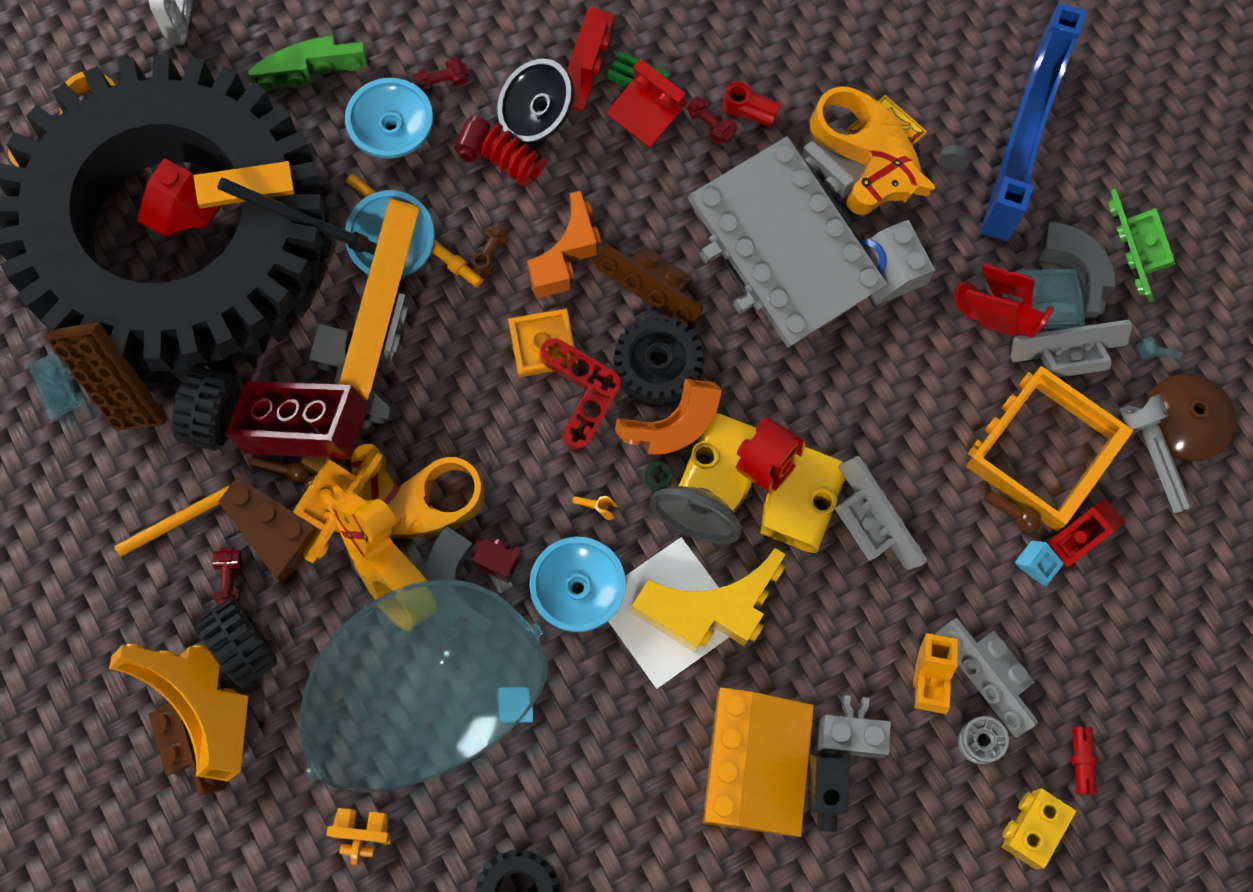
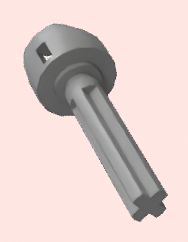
[1119,394,1192,513]

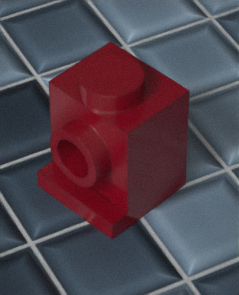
[471,539,522,583]

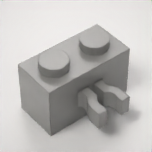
[818,695,891,759]

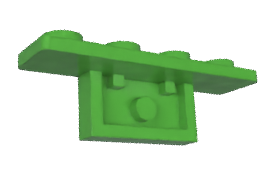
[1108,188,1176,303]

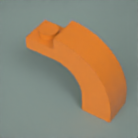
[615,378,722,454]

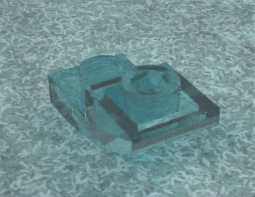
[27,353,80,419]

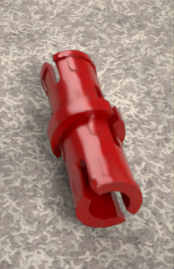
[1071,727,1098,795]

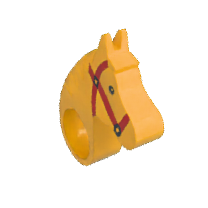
[810,87,935,215]
[338,444,485,539]
[320,485,437,630]

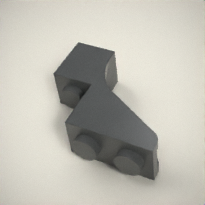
[309,324,396,424]

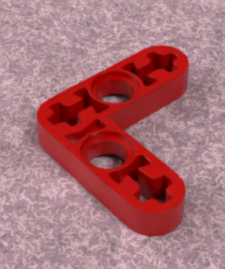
[539,338,621,450]

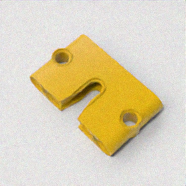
[678,413,846,553]

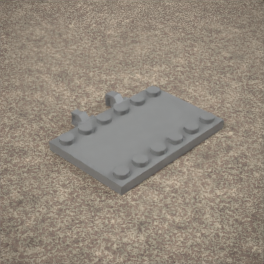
[688,136,888,348]

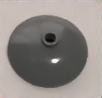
[650,486,742,544]

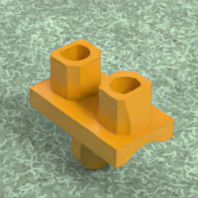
[326,808,392,866]

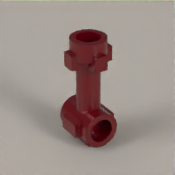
[413,58,469,92]
[687,97,737,145]
[212,547,242,607]

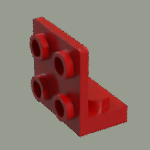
[607,59,686,148]

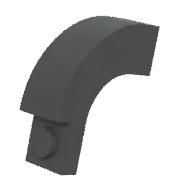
[1038,221,1115,324]
[427,526,497,636]

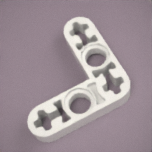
[149,0,193,45]

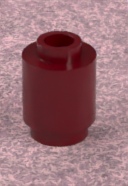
[454,117,491,162]

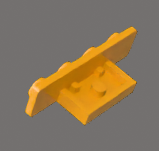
[293,449,383,563]

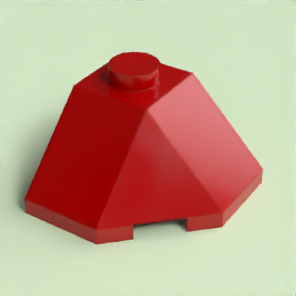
[137,158,222,237]

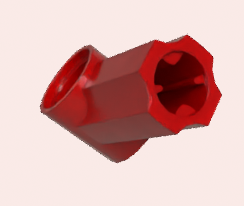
[722,81,781,128]

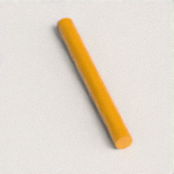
[114,485,230,557]

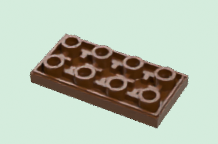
[45,322,168,431]

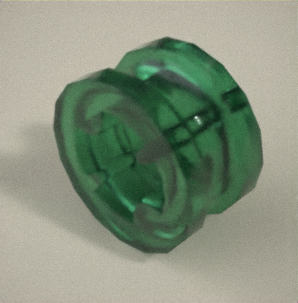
[644,461,672,491]

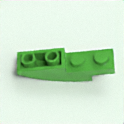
[248,35,368,91]

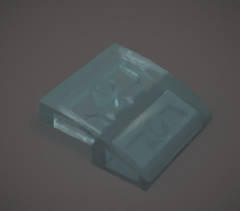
[1017,269,1085,329]

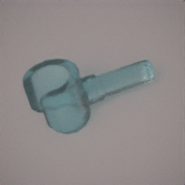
[1137,337,1182,359]

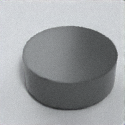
[939,145,970,171]

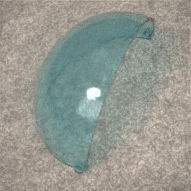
[300,580,548,793]

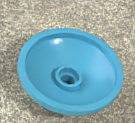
[345,78,433,159]
[345,190,435,279]
[529,537,626,632]

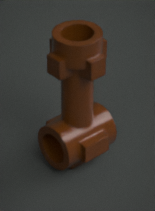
[470,223,509,278]

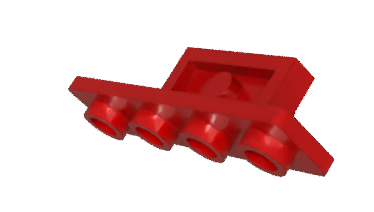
[567,7,615,112]

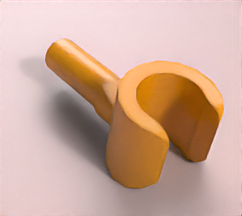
[573,496,618,520]

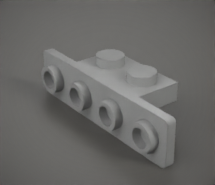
[1010,320,1133,377]
[834,456,927,570]
[936,618,1038,737]

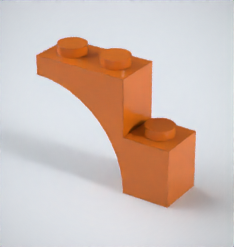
[527,191,601,299]

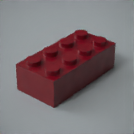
[225,381,369,459]

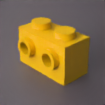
[1001,788,1076,870]

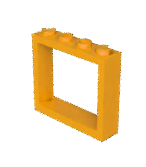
[966,366,1134,532]

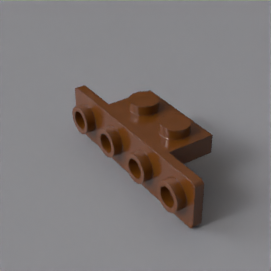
[595,244,703,330]
[148,703,226,795]

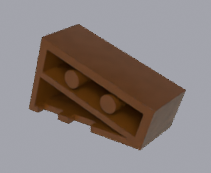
[218,476,318,586]

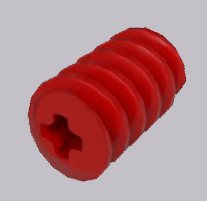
[481,124,547,186]

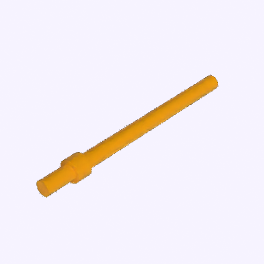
[346,174,484,288]

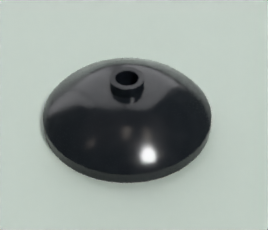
[497,58,574,144]

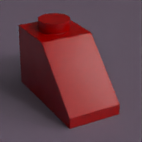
[1048,499,1126,567]

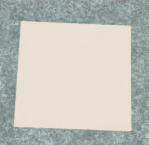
[608,537,729,689]

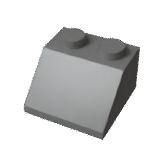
[862,220,935,306]

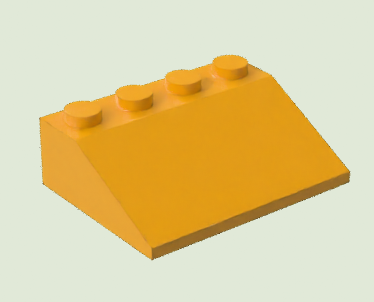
[702,687,814,837]

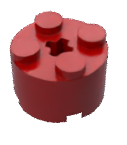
[736,417,806,493]

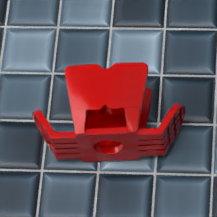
[954,264,1054,338]

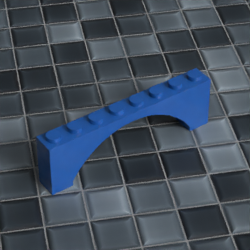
[980,3,1087,243]

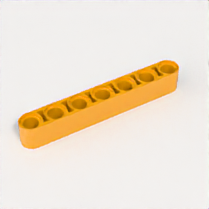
[339,198,419,401]

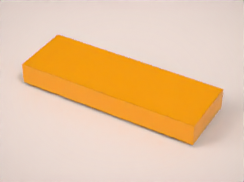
[194,161,295,208]

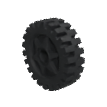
[614,314,704,407]

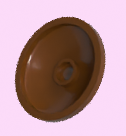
[1144,374,1236,462]

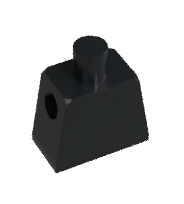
[808,753,850,832]

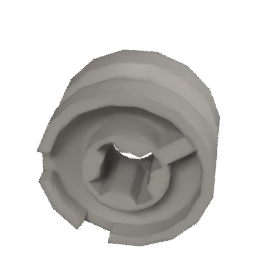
[958,716,1009,765]

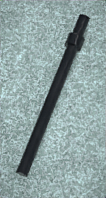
[217,177,377,255]

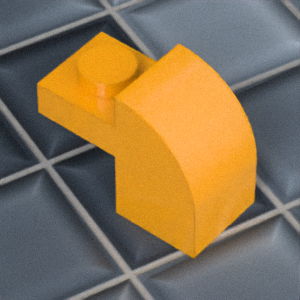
[913,633,958,714]

